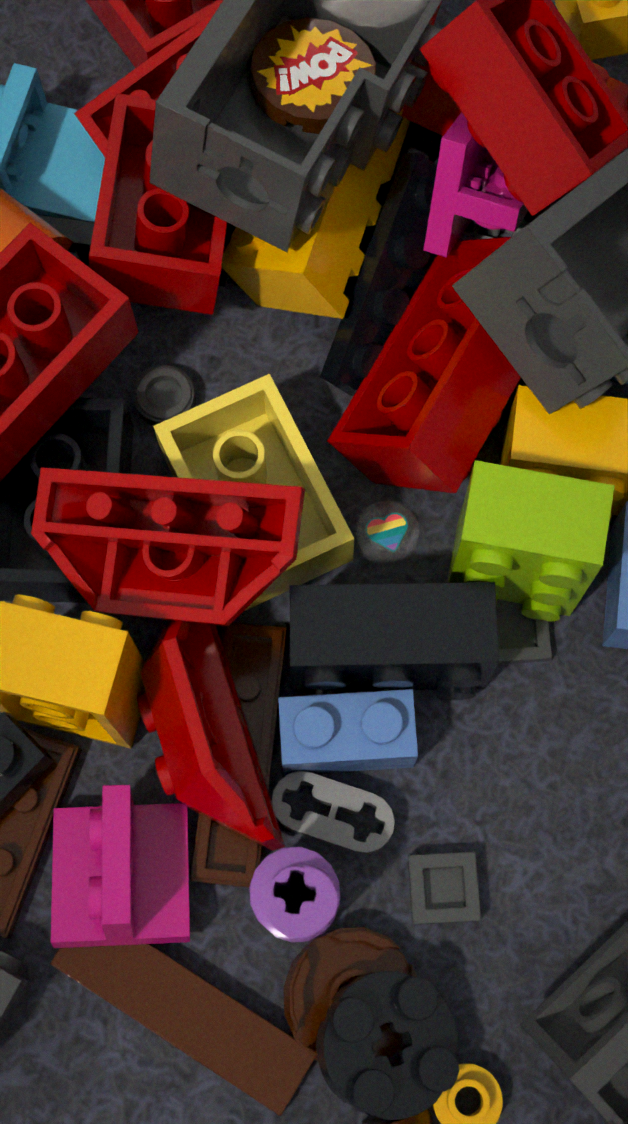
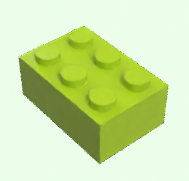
[447,460,615,622]

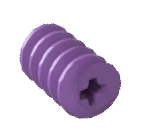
[250,847,340,943]

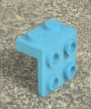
[0,63,105,223]

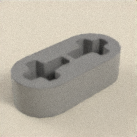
[272,771,395,855]

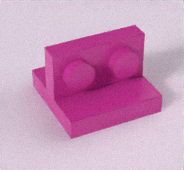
[423,112,528,258]
[51,785,190,948]

